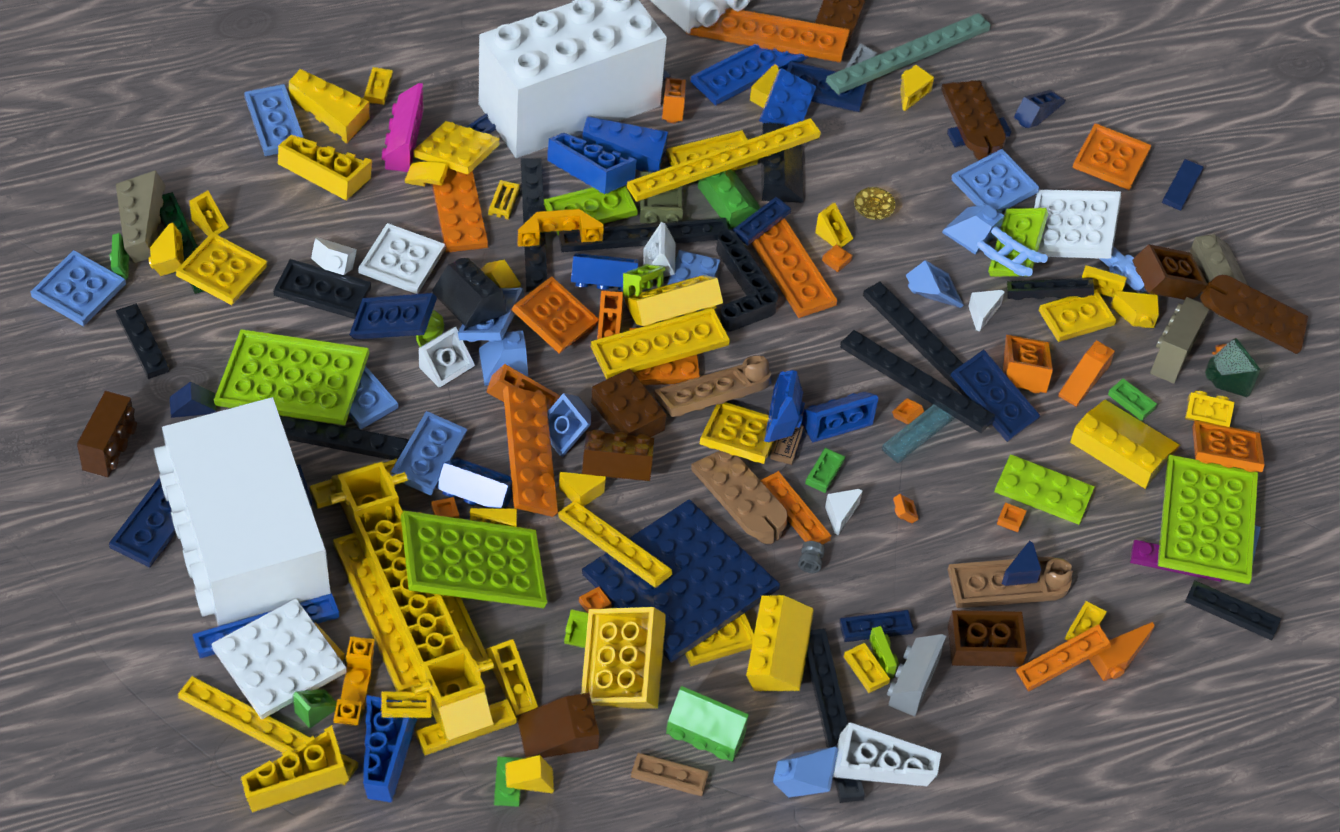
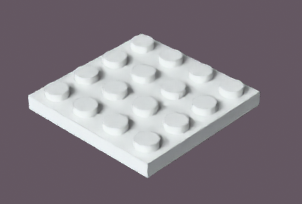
[1034,190,1121,259]
[212,599,347,719]

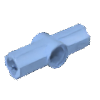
[1099,246,1147,294]

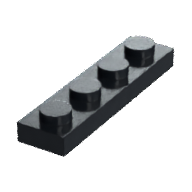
[1007,278,1094,300]
[116,303,169,379]
[1185,580,1281,641]

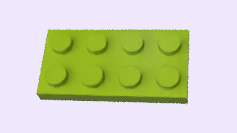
[544,186,637,235]
[988,208,1049,277]
[994,454,1095,525]

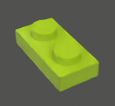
[869,626,899,679]

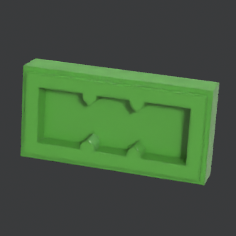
[110,233,129,280]
[805,448,845,493]

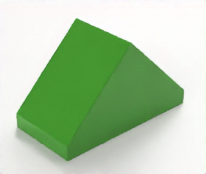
[293,689,337,728]

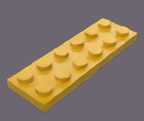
[591,308,730,380]

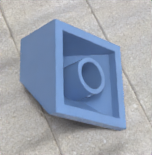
[942,204,1004,255]
[906,260,964,308]
[479,331,528,386]
[547,393,591,457]
[773,746,838,798]

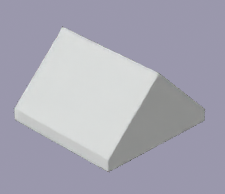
[643,222,675,280]
[419,327,475,387]

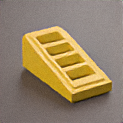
[470,508,517,527]

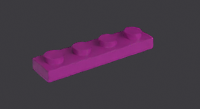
[1130,539,1222,582]

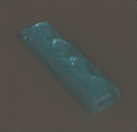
[882,404,955,463]

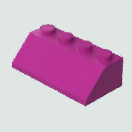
[382,83,423,172]

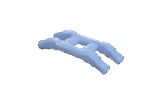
[976,226,1048,276]

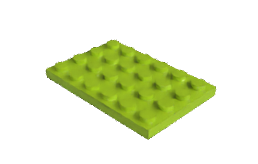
[214,329,369,425]
[1158,455,1258,584]
[401,511,547,608]

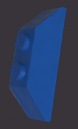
[764,370,805,442]

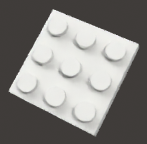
[359,223,445,294]

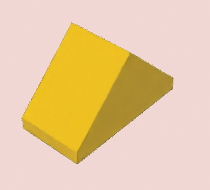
[189,190,229,236]
[815,203,853,248]
[481,259,521,288]
[559,472,606,506]
[505,755,554,793]

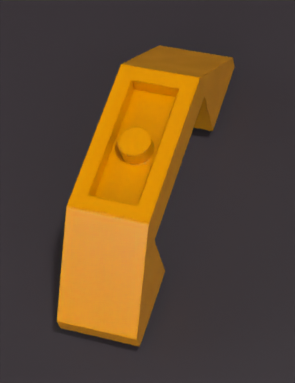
[517,209,604,247]
[333,636,375,726]

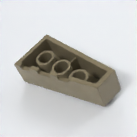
[116,170,165,263]
[1150,297,1210,384]

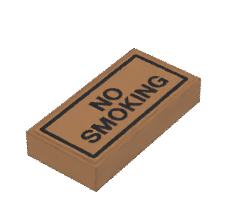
[770,425,804,465]

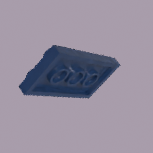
[787,61,867,112]
[349,293,437,340]
[951,349,1040,442]
[109,477,176,568]

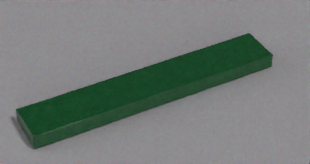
[159,192,204,294]

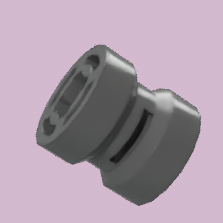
[798,541,825,573]

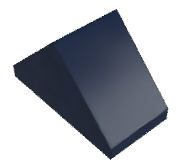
[170,382,217,418]
[1001,540,1041,586]

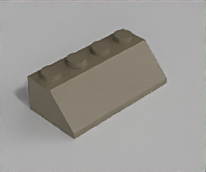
[1190,234,1248,317]

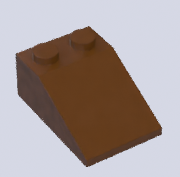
[517,692,599,758]

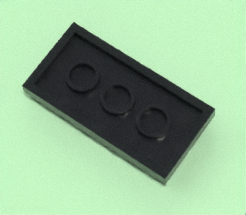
[273,259,371,319]

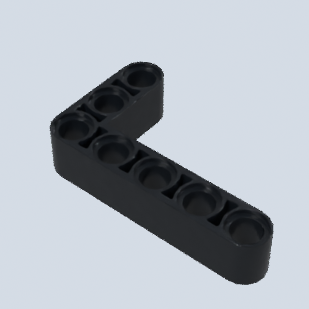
[716,229,778,331]

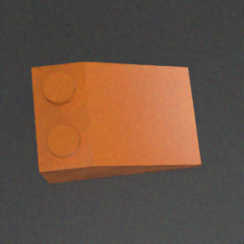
[1003,334,1053,393]

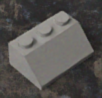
[887,634,946,716]

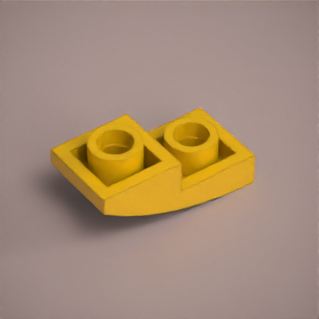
[405,162,448,187]

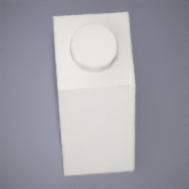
[311,237,357,275]

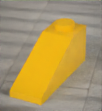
[485,639,538,716]

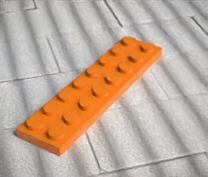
[686,8,849,62]

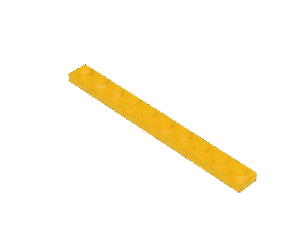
[627,118,821,202]

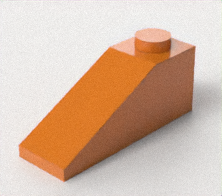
[662,78,686,123]
[597,291,624,339]
[1058,340,1115,407]
[486,364,560,412]
[1089,622,1155,681]

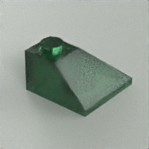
[1205,338,1261,397]

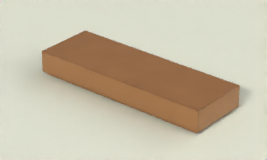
[631,753,709,796]

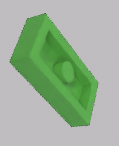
[1108,378,1157,421]
[494,757,522,807]

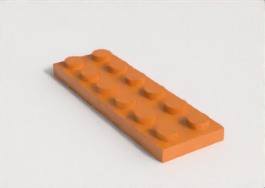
[432,168,488,253]
[752,218,837,318]
[503,385,558,517]

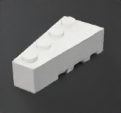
[833,722,941,786]

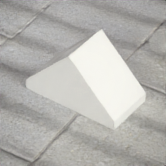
[968,290,1004,332]
[825,489,862,535]

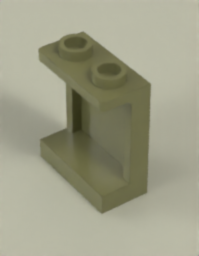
[640,172,683,224]

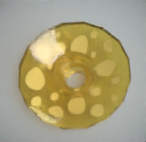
[854,187,896,220]

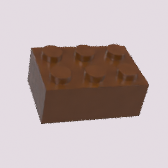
[1132,244,1208,300]
[591,369,666,437]
[77,391,137,477]
[582,430,654,481]
[948,610,1027,667]

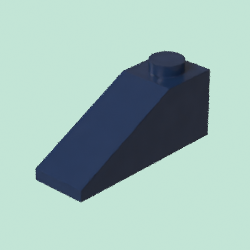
[1014,90,1066,128]

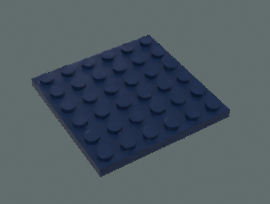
[582,499,780,663]

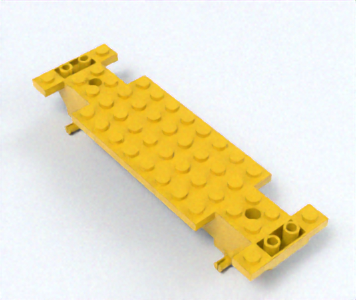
[310,459,516,756]

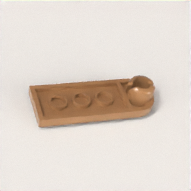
[654,355,772,417]
[691,451,787,544]
[948,557,1073,608]

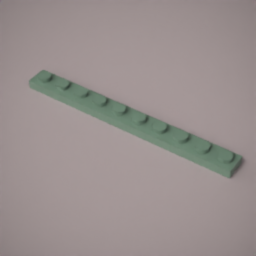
[826,13,991,94]

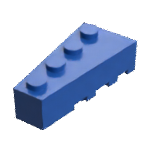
[582,116,668,172]
[547,133,637,194]
[363,696,418,803]

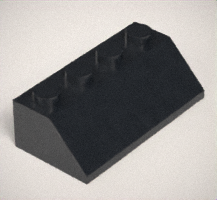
[761,123,803,203]
[432,258,507,328]

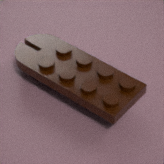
[815,0,866,49]
[941,80,1006,160]
[1200,275,1308,354]

